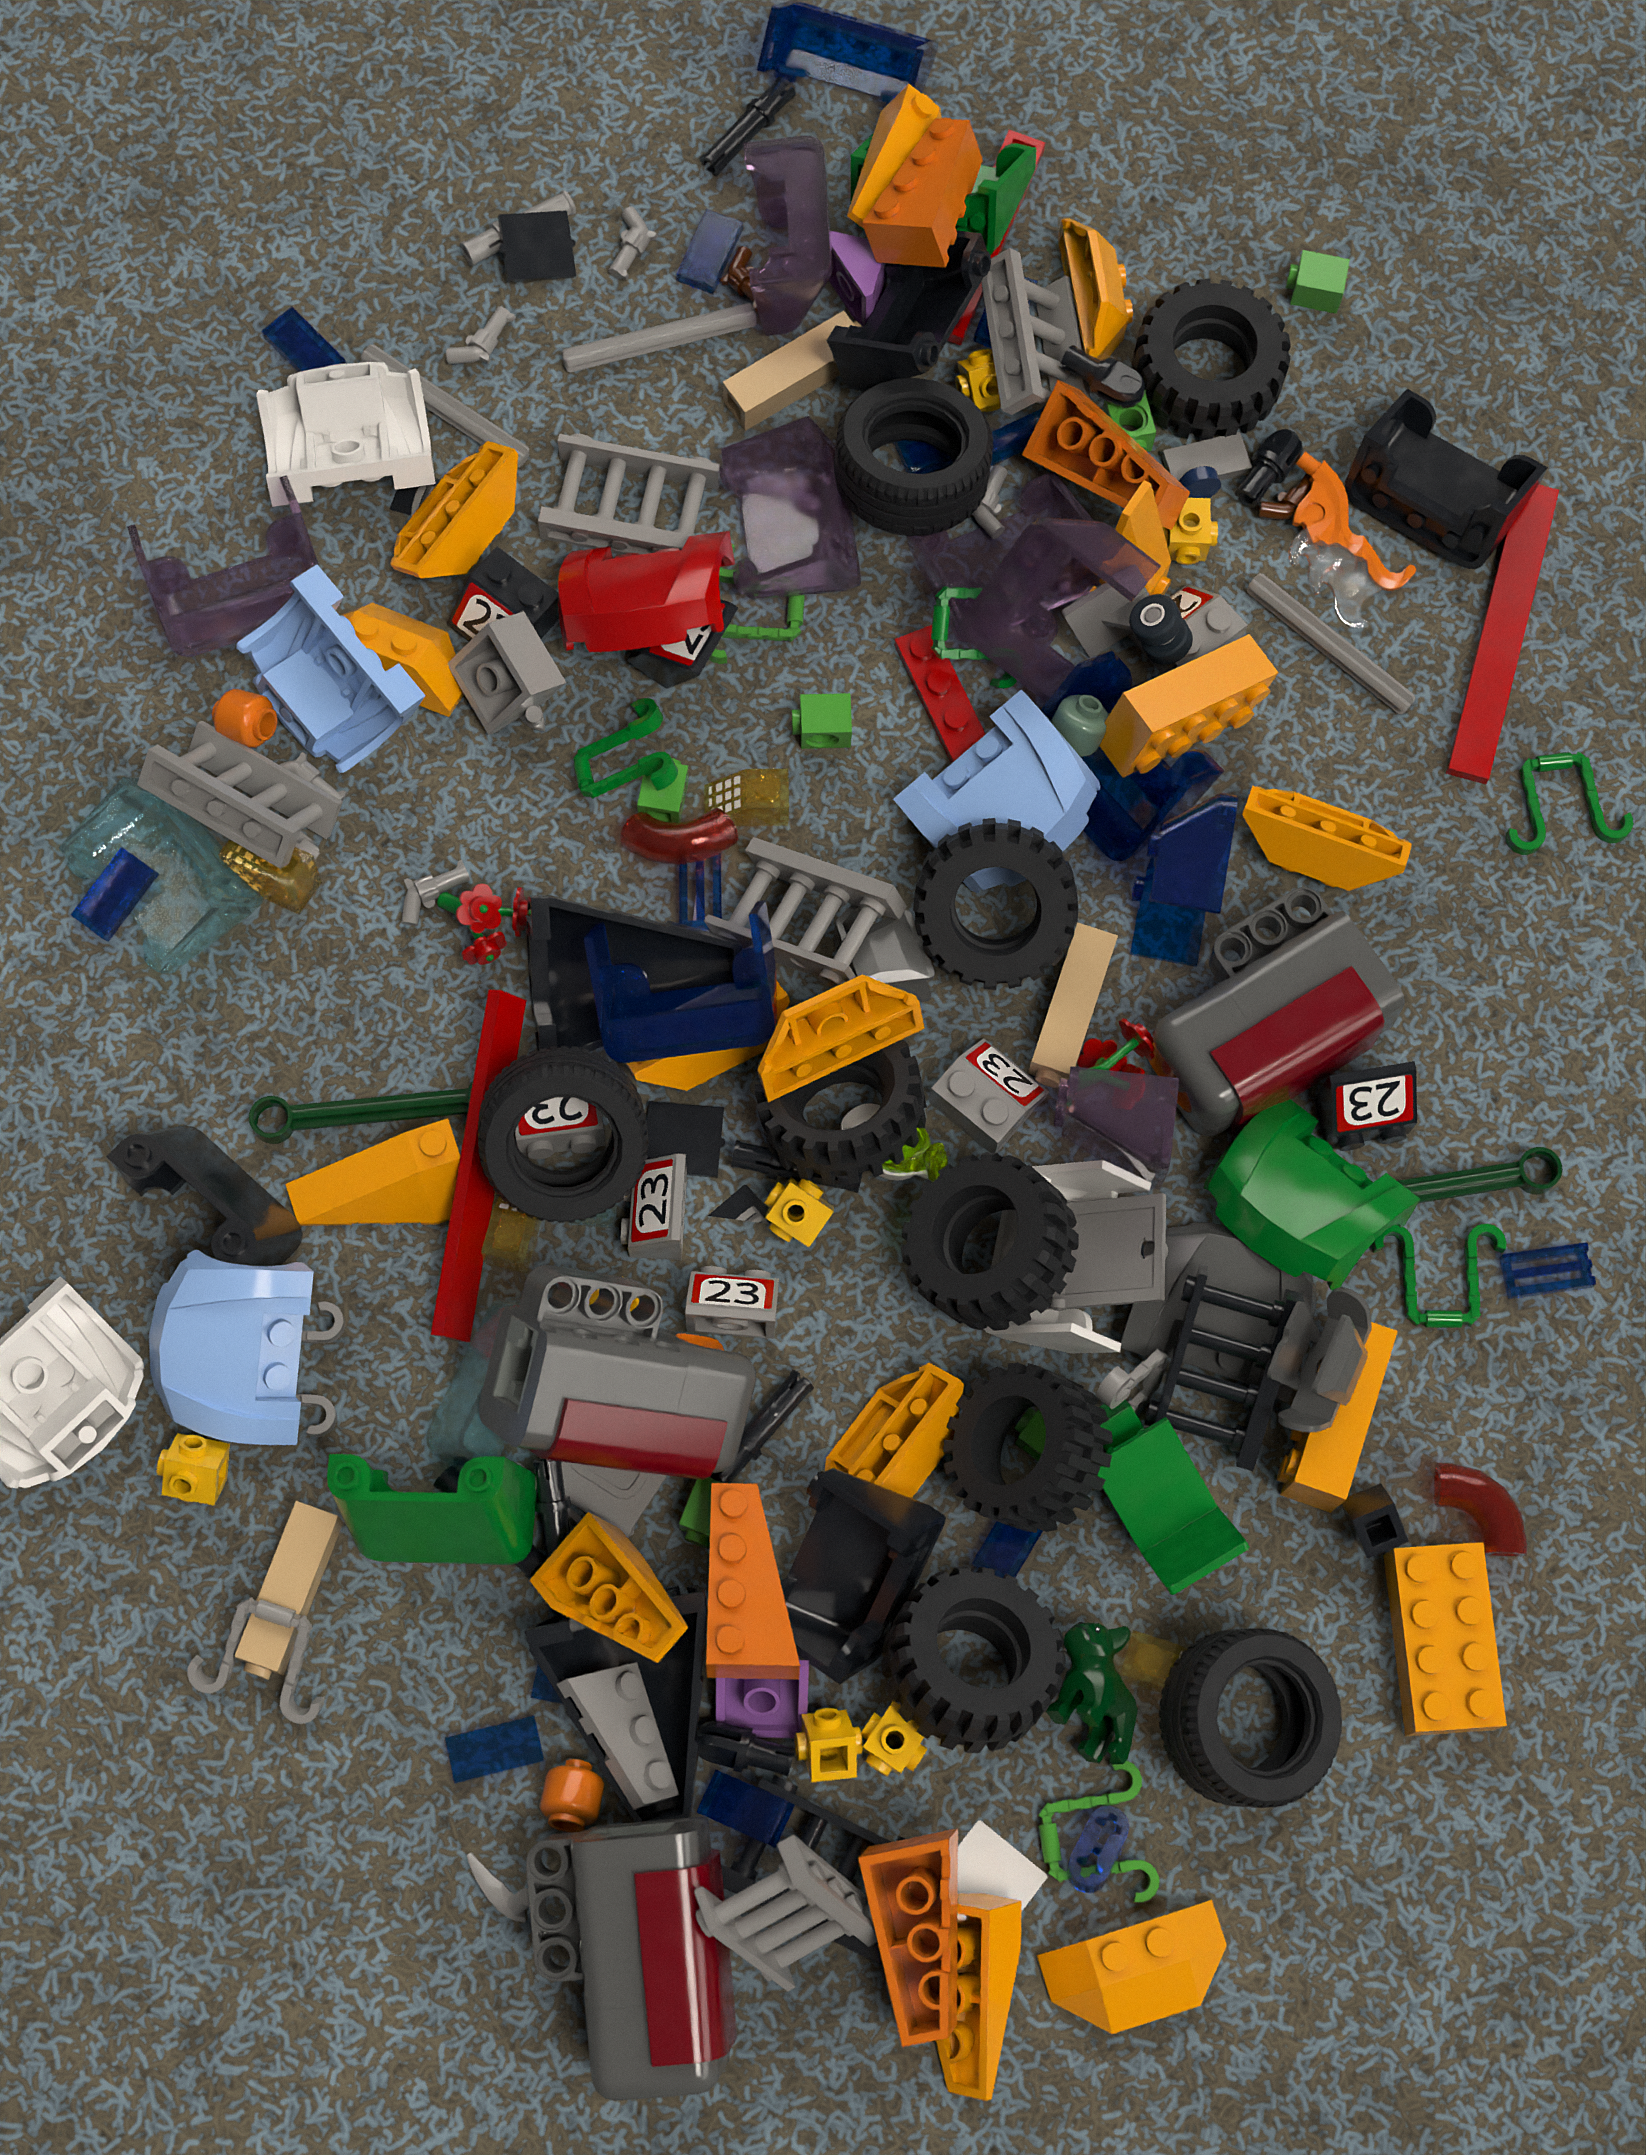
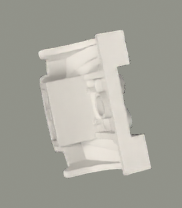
[256,362,435,507]
[0,1276,144,1489]

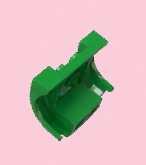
[1203,1099,1420,1291]

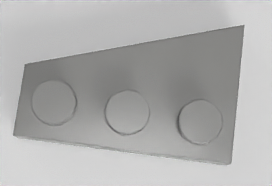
[556,1662,679,1809]

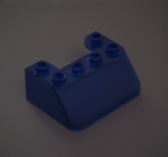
[1041,651,1224,861]

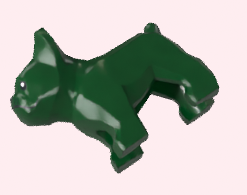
[1046,1622,1138,1765]

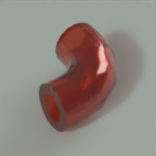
[620,807,738,865]
[1434,1462,1527,1557]

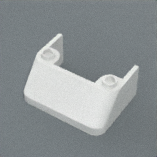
[984,1160,1151,1353]

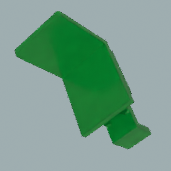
[1098,1399,1250,1595]

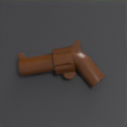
[719,246,772,312]
[1258,473,1312,520]

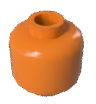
[212,689,277,748]
[540,1759,605,1833]

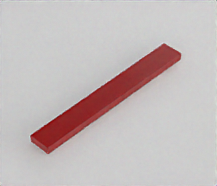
[1446,485,1560,785]
[431,990,527,1343]

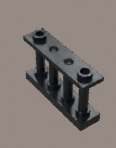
[1144,1264,1304,1471]
[721,1775,906,1965]

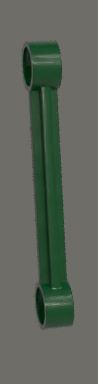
[249,1081,473,1144]
[1398,1147,1563,1203]

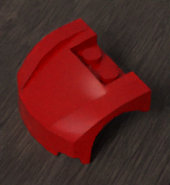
[558,531,735,652]

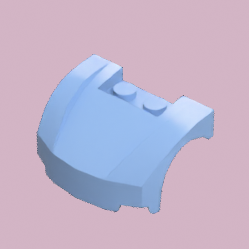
[237,565,426,773]
[893,689,1100,893]
[149,1249,314,1445]

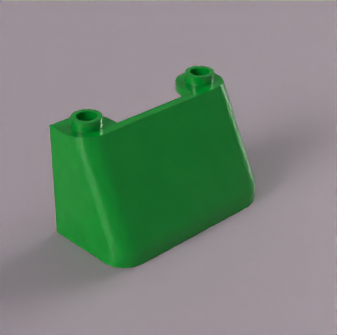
[850,133,1037,255]
[327,1454,537,1565]

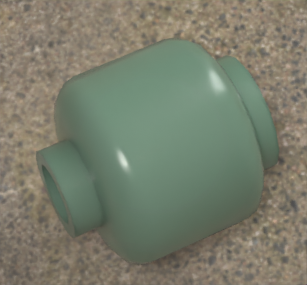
[1051,695,1109,757]

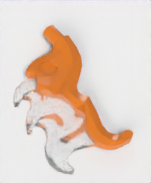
[1288,451,1416,629]

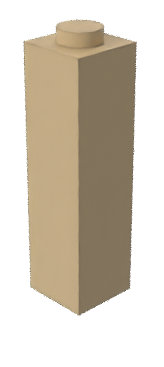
[723,311,862,431]
[1028,922,1118,1088]
[234,1501,343,1680]

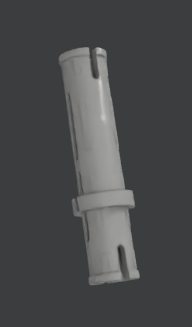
[460,190,576,266]

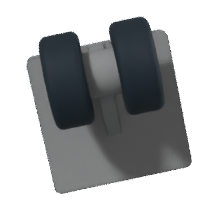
[1062,567,1193,665]

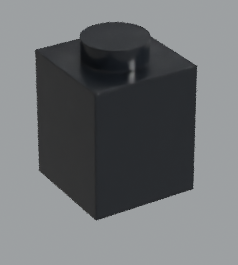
[1341,1483,1409,1559]

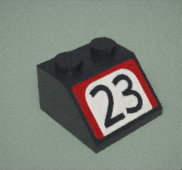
[447,546,559,642]
[627,599,738,689]
[1314,1061,1417,1151]

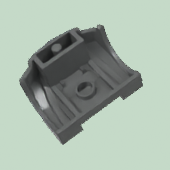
[1120,1222,1317,1402]

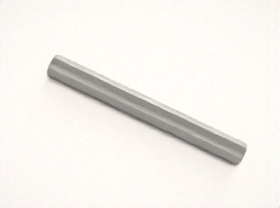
[562,303,757,372]
[360,345,530,468]
[1247,573,1416,715]

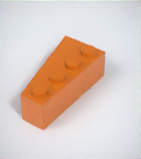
[862,117,983,268]
[1022,380,1190,530]
[706,1483,800,1680]
[858,1828,958,2047]

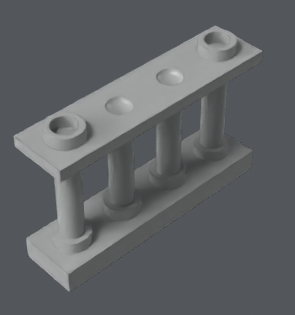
[981,248,1090,415]
[538,434,720,554]
[137,720,343,869]
[704,837,907,988]
[694,1835,878,1991]

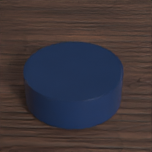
[1179,466,1221,498]

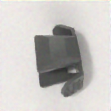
[833,904,935,1002]
[1267,1287,1372,1432]

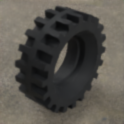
[754,1039,927,1185]

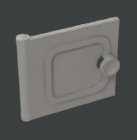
[1051,1193,1168,1311]
[547,1459,668,1538]

